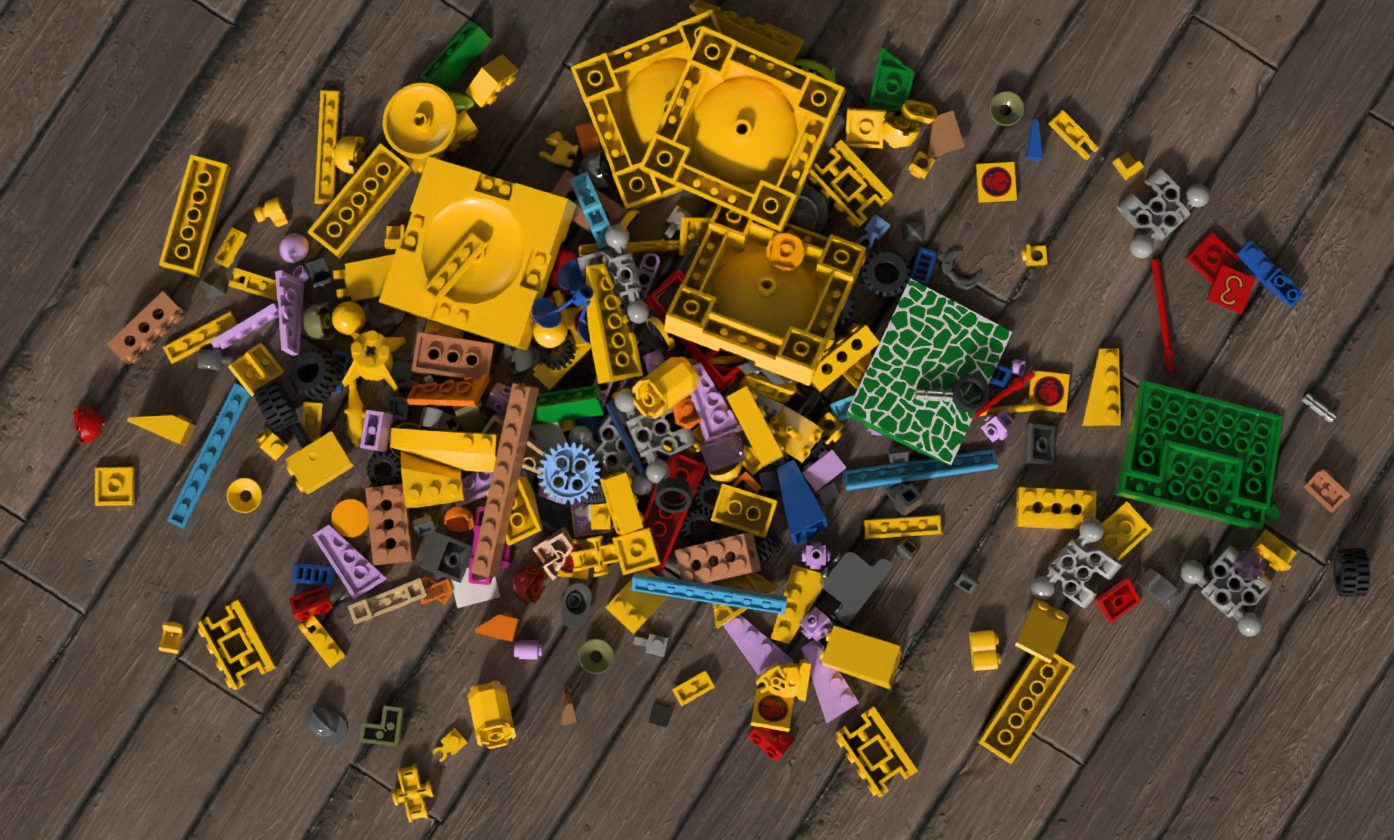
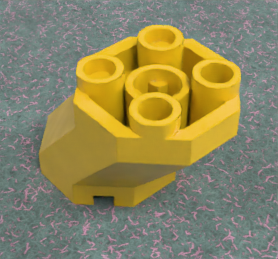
[632,356,700,419]
[467,681,516,749]

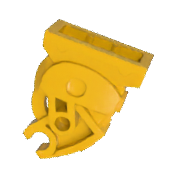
[755,659,811,701]

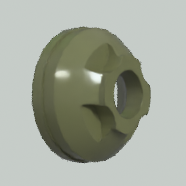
[989,91,1024,126]
[579,639,614,674]

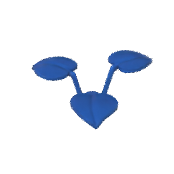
[531,259,593,344]

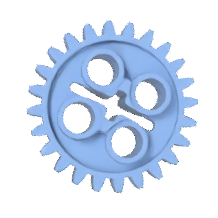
[537,441,600,504]

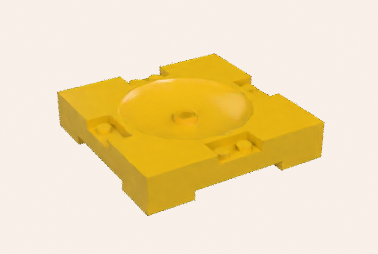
[571,9,748,211]
[639,26,846,233]
[379,156,576,351]
[664,205,866,386]

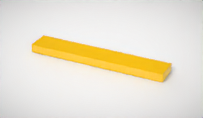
[314,90,340,204]

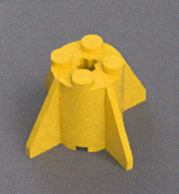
[342,331,406,392]

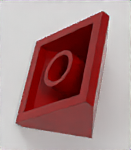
[1093,577,1141,624]

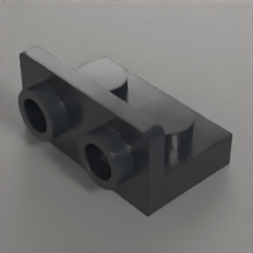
[784,382,831,425]
[536,497,572,535]

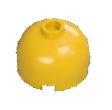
[881,112,920,148]
[332,136,365,175]

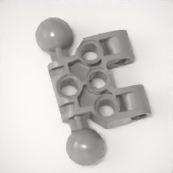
[1117,168,1210,259]
[577,224,650,323]
[614,388,697,484]
[569,406,654,496]
[1031,518,1123,609]
[1180,544,1274,637]

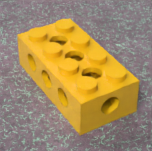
[810,323,880,392]
[1015,487,1097,530]

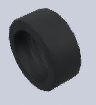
[951,374,990,412]
[655,477,693,513]

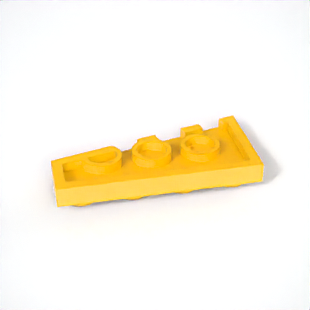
[1082,349,1121,426]
[771,565,822,644]

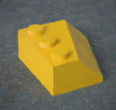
[401,452,466,509]

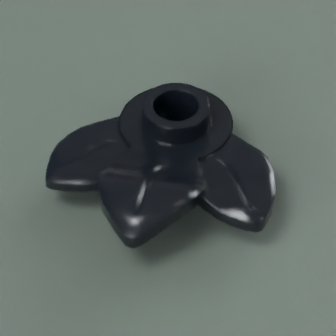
[836,84,864,121]

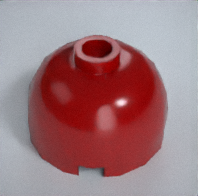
[73,405,105,444]

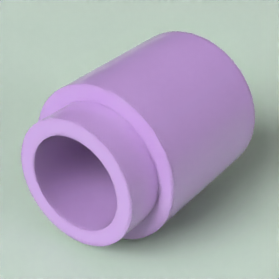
[514,640,542,659]

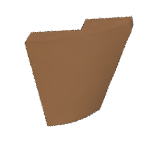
[927,110,965,159]
[532,527,574,580]
[561,685,578,726]

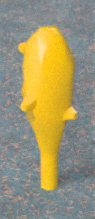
[344,379,366,447]

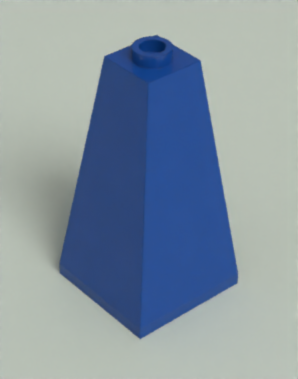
[777,460,829,546]

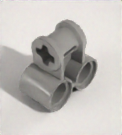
[419,407,460,431]

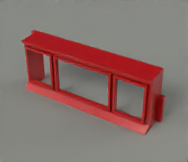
[644,270,741,393]

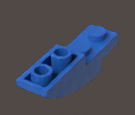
[1235,240,1304,308]

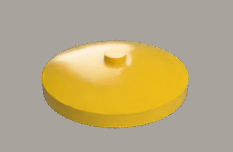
[383,83,458,159]

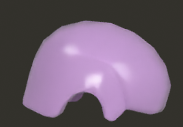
[279,233,309,263]

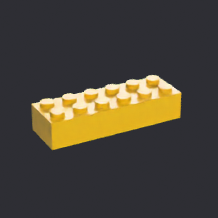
[308,143,412,259]
[159,154,231,278]
[977,653,1075,764]

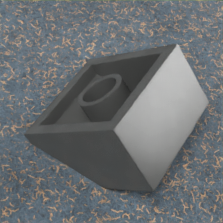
[419,531,473,583]

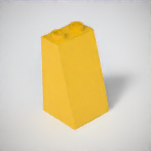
[820,626,902,689]

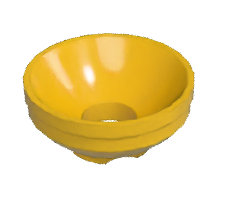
[708,454,742,483]
[227,478,262,513]

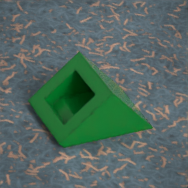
[1265,504,1281,522]

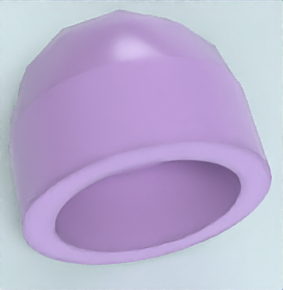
[293,265,310,282]
[1010,359,1026,376]

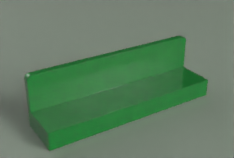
[419,21,491,92]
[531,385,603,426]

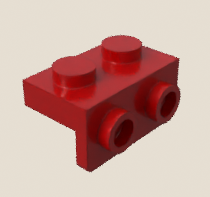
[289,585,333,621]
[748,726,796,761]

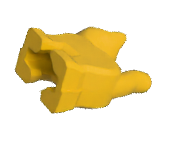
[539,131,580,169]

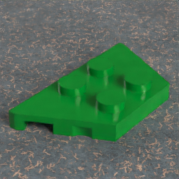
[867,47,915,115]

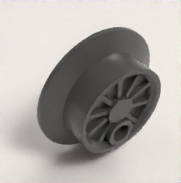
[787,186,828,234]

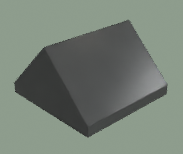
[1024,423,1056,465]

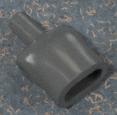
[198,349,235,371]

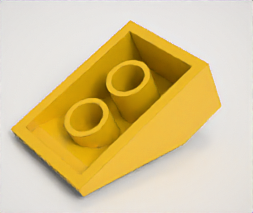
[127,414,196,447]
[486,476,542,546]
[711,484,778,539]
[605,568,668,634]
[1015,598,1070,663]

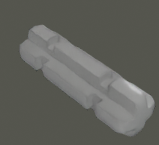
[915,389,953,402]
[1302,393,1337,423]

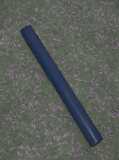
[605,401,646,474]

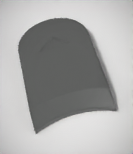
[390,361,415,379]

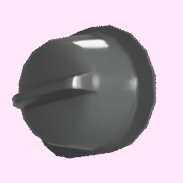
[561,583,591,629]
[306,702,347,745]

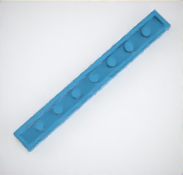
[167,383,251,529]
[843,449,998,490]
[631,572,787,614]

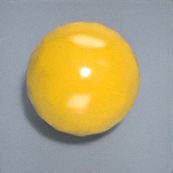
[332,301,366,335]
[533,317,567,348]

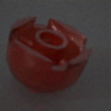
[511,565,547,605]

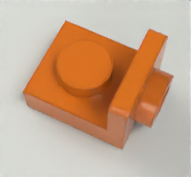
[673,396,701,429]
[732,472,762,494]

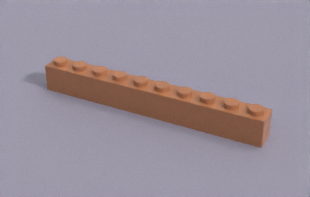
[471,383,539,578]

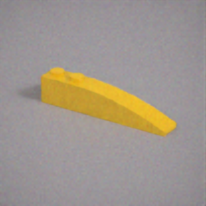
[689,0,805,65]
[586,264,643,384]
[390,428,501,472]

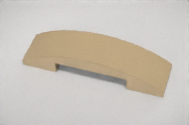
[348,578,427,624]

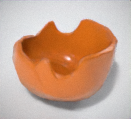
[444,507,474,532]

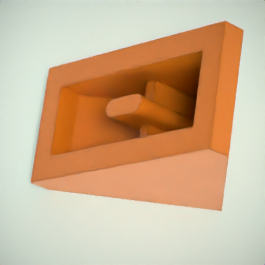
[575,122,601,158]

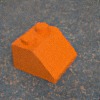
[474,612,520,642]

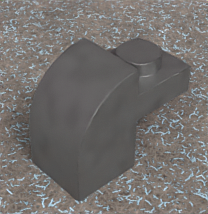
[883,482,923,515]
[1137,568,1182,611]

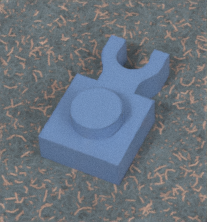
[858,214,890,250]

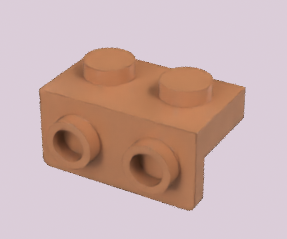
[1303,469,1350,513]

